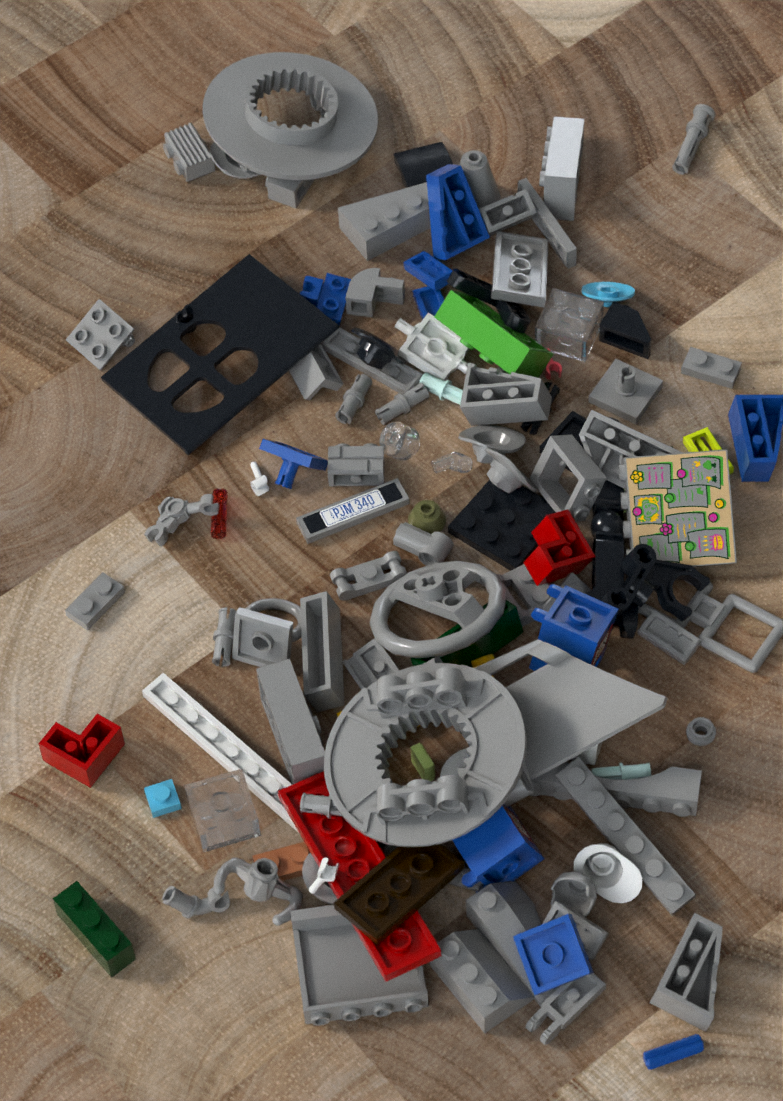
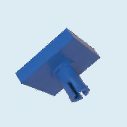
[259,439,328,489]
[513,914,594,995]

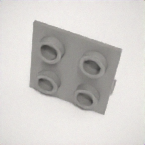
[66,299,135,370]

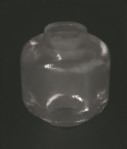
[379,421,420,461]

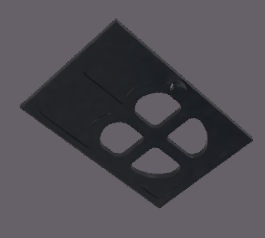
[101,254,339,456]

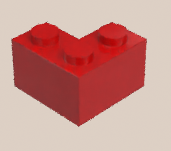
[523,509,596,586]
[38,713,125,788]

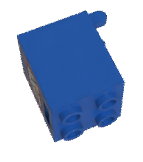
[529,584,618,671]
[452,804,545,893]

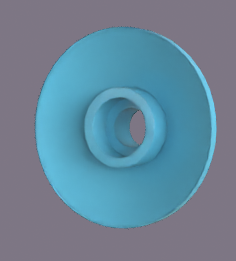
[582,282,635,307]

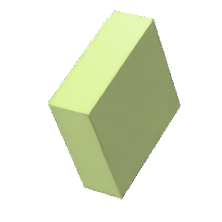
[411,742,435,781]

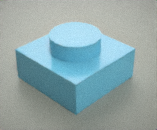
[144,779,182,818]

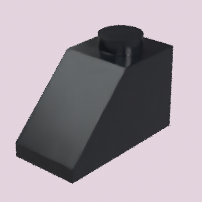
[599,302,651,359]

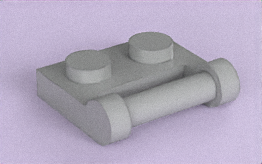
[497,564,550,627]

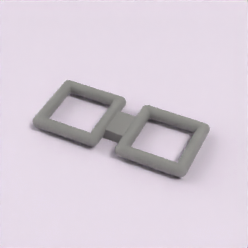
[638,580,783,673]

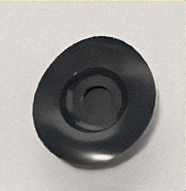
[351,328,407,369]

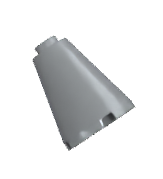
[459,150,501,209]

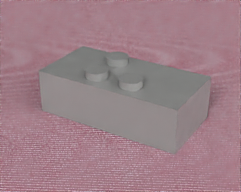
[256,659,325,785]

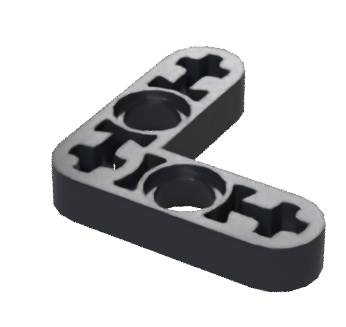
[447,269,531,333]

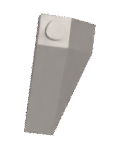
[466,881,560,1006]

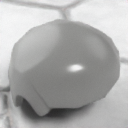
[550,871,597,917]

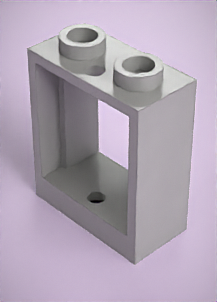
[530,435,607,521]

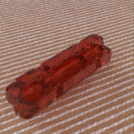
[211,488,228,539]

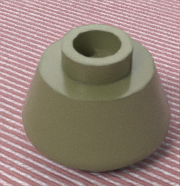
[408,500,446,534]

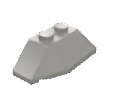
[579,410,683,489]

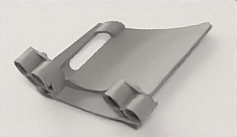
[424,639,668,807]

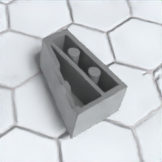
[460,362,552,426]

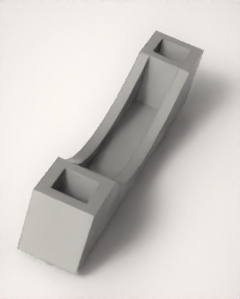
[530,762,702,817]

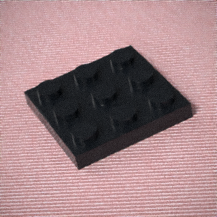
[448,480,556,571]

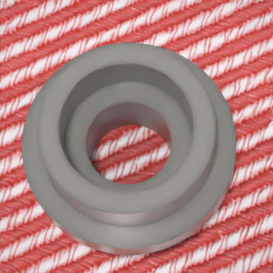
[686,717,716,746]

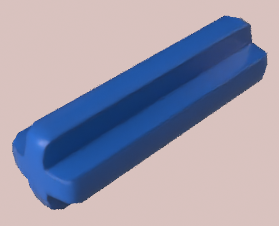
[643,1034,704,1070]

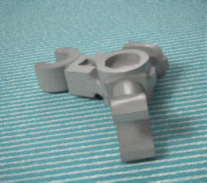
[144,494,219,546]

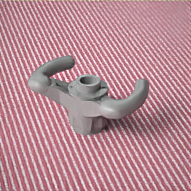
[214,858,303,926]

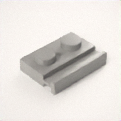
[343,638,399,690]

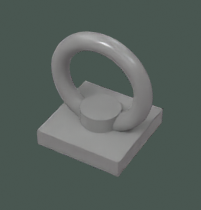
[232,598,302,667]

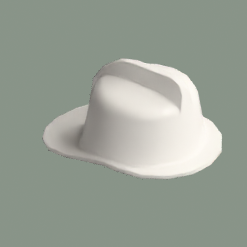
[574,843,642,903]

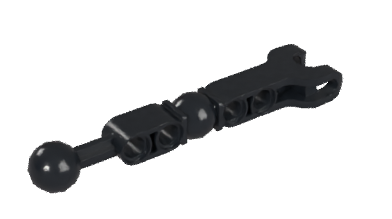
[586,417,638,639]

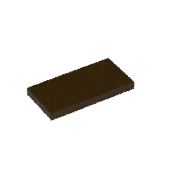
[334,844,465,945]

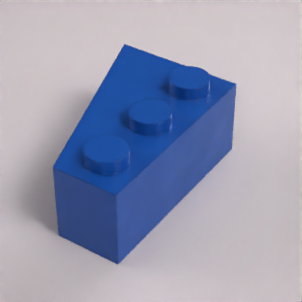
[426,164,490,260]
[728,395,783,482]

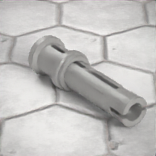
[672,104,716,175]

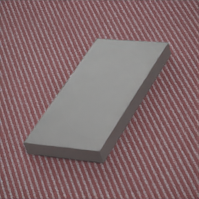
[491,231,549,307]

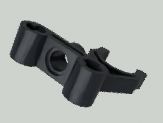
[599,544,710,622]

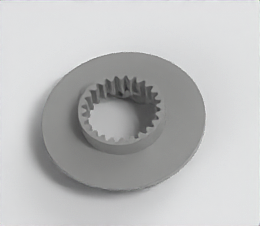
[202,52,378,180]
[324,663,527,847]

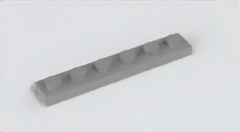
[555,757,696,916]

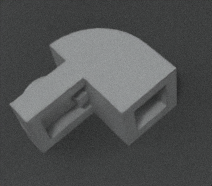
[345,268,405,318]

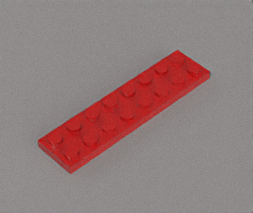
[278,771,441,982]

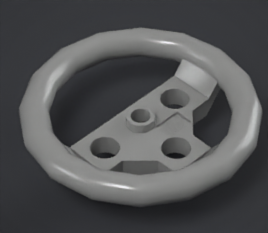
[369,560,507,659]

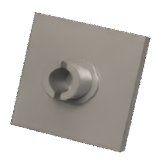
[589,359,663,425]

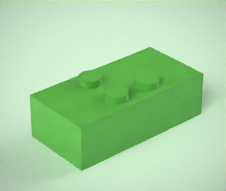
[434,290,554,378]

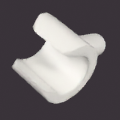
[250,461,269,496]
[309,858,339,894]

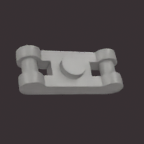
[330,551,407,600]

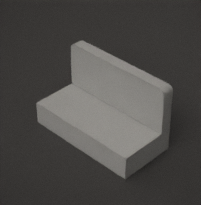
[289,345,343,400]

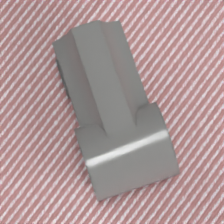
[393,522,454,566]

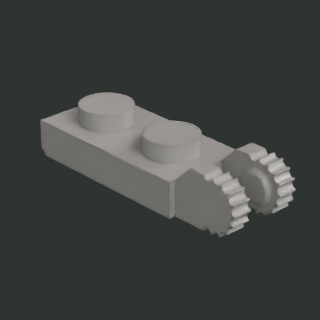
[525,973,606,1045]

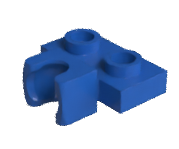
[300,273,352,326]

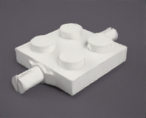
[395,313,470,381]

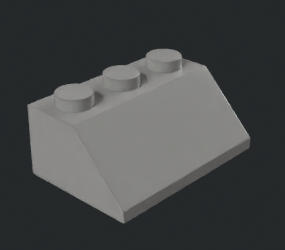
[429,929,534,1033]

